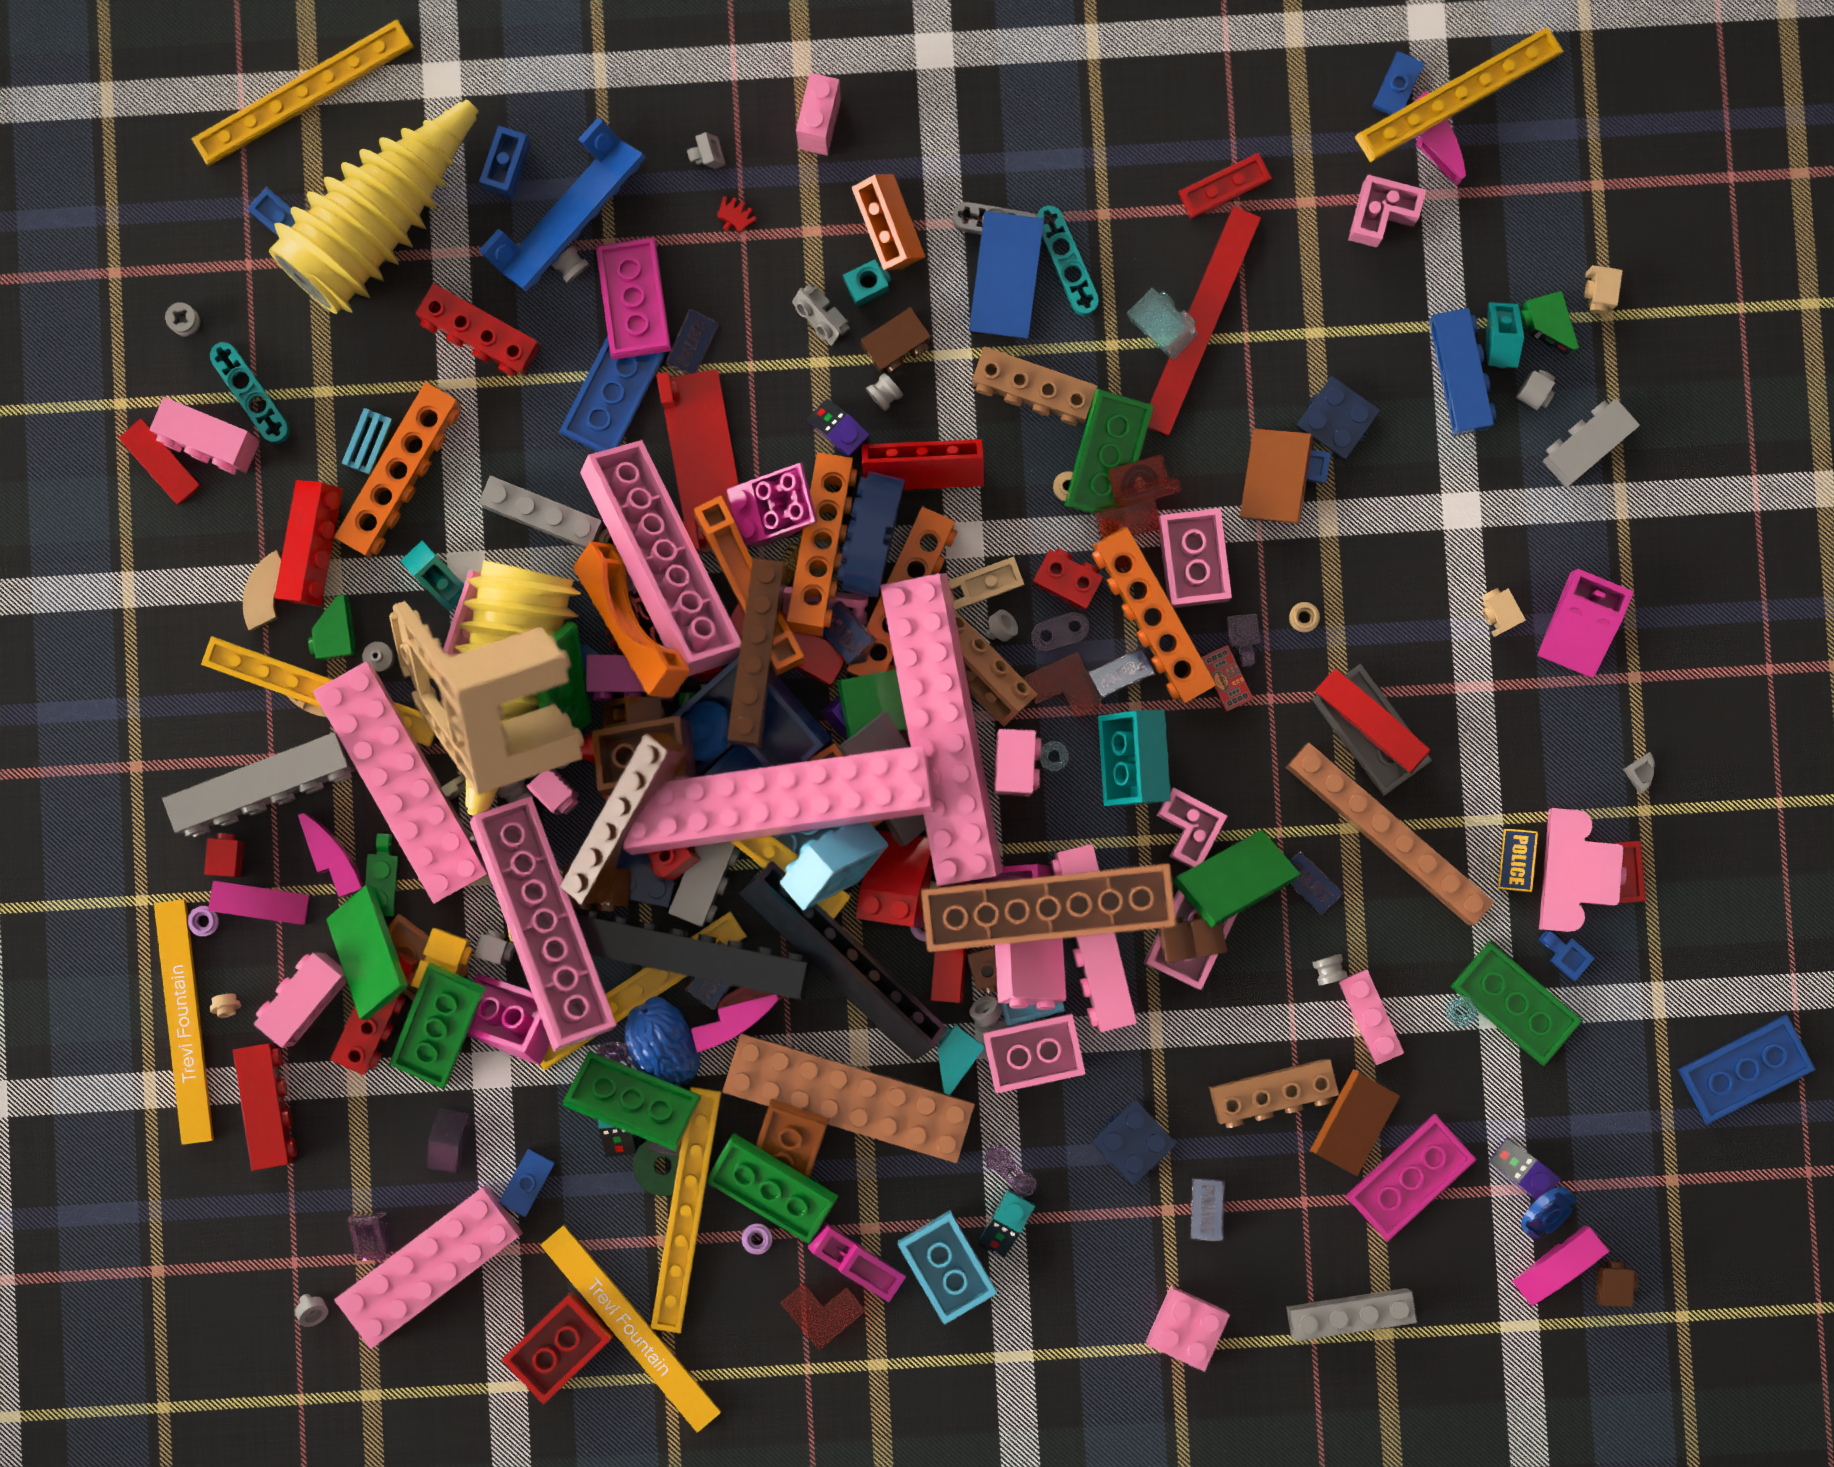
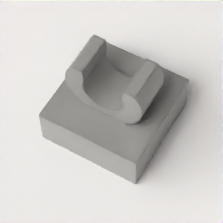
[687,132,726,169]

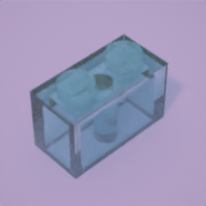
[1127,288,1198,360]

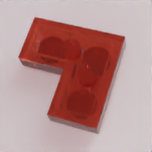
[1095,498,1160,569]
[1023,652,1103,719]
[780,1282,866,1350]

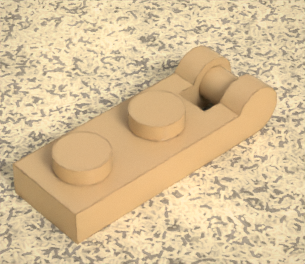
[948,557,1024,611]

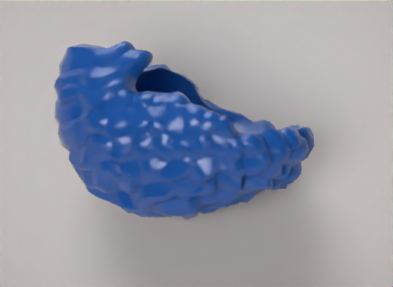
[624,997,701,1087]

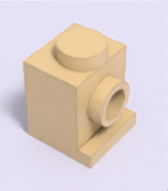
[1584,266,1622,314]
[1482,588,1526,637]

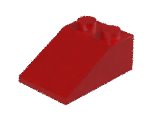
[855,830,933,929]

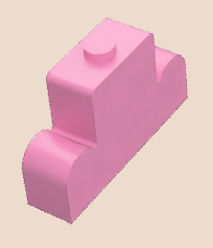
[1539,808,1627,932]

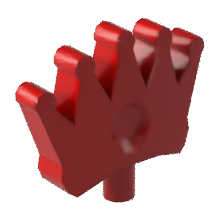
[717,196,756,233]

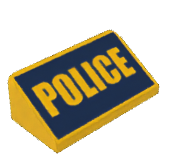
[1498,829,1538,892]

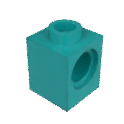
[843,259,891,307]

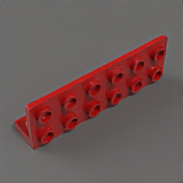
[656,369,739,554]

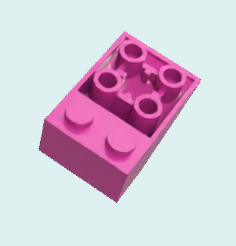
[727,463,817,547]
[1537,569,1634,678]

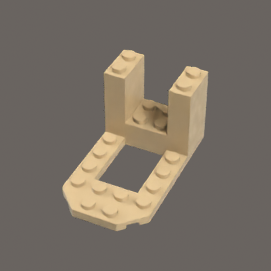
[389,601,584,795]

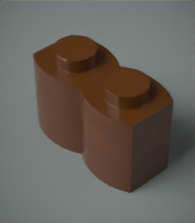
[1158,913,1227,963]

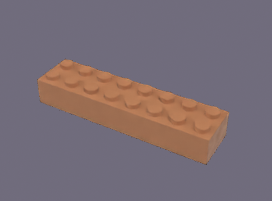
[921,864,1176,952]
[723,1032,974,1163]

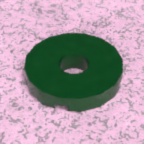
[633,1140,682,1196]

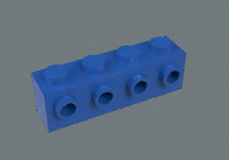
[1429,308,1496,436]

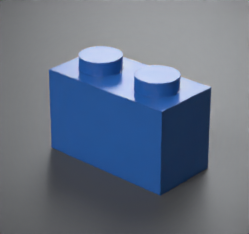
[479,125,531,199]

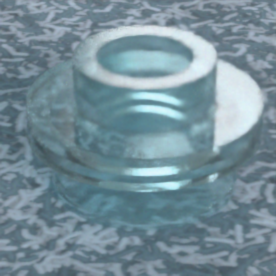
[1039,741,1069,771]
[1446,996,1477,1026]

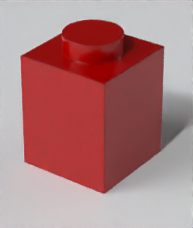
[204,833,244,877]

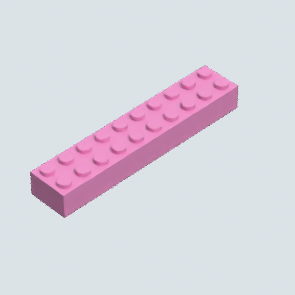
[880,573,1003,886]
[624,746,934,855]

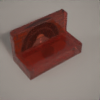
[1108,454,1181,507]

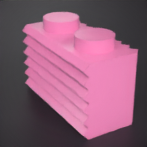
[527,769,579,815]

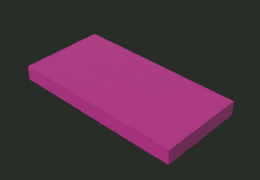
[596,237,671,360]
[1345,1114,1477,1242]

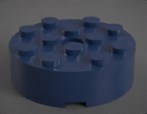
[837,471,905,598]

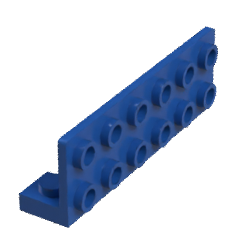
[479,118,645,291]

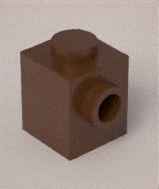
[967,947,997,994]
[1596,1260,1639,1307]

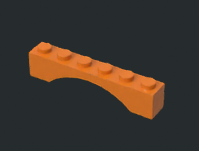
[694,495,804,676]
[572,541,691,698]

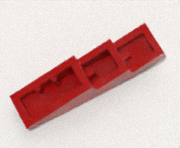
[1315,668,1431,774]

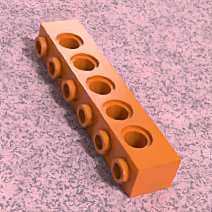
[334,382,461,559]
[787,452,858,637]
[847,506,958,677]
[1092,527,1216,703]

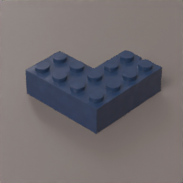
[671,656,831,776]

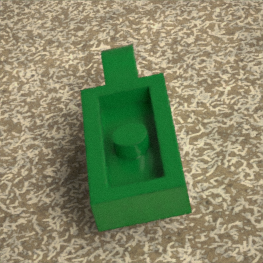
[365,833,400,917]

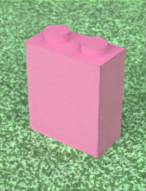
[796,73,841,156]
[995,938,1066,1010]

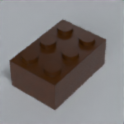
[592,716,696,797]

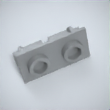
[792,284,850,346]

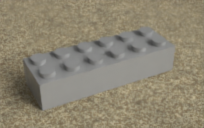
[162,732,357,838]

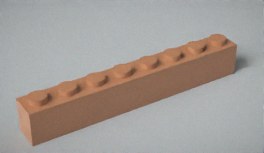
[1285,743,1495,925]

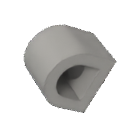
[1516,370,1555,410]
[473,929,515,966]

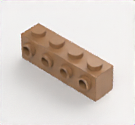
[972,346,1097,426]
[954,609,1038,727]
[1209,1058,1339,1128]

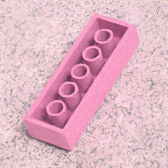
[1050,844,1137,1032]
[335,1185,523,1349]

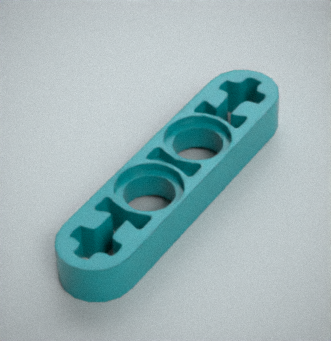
[1036,206,1099,316]
[210,342,290,444]

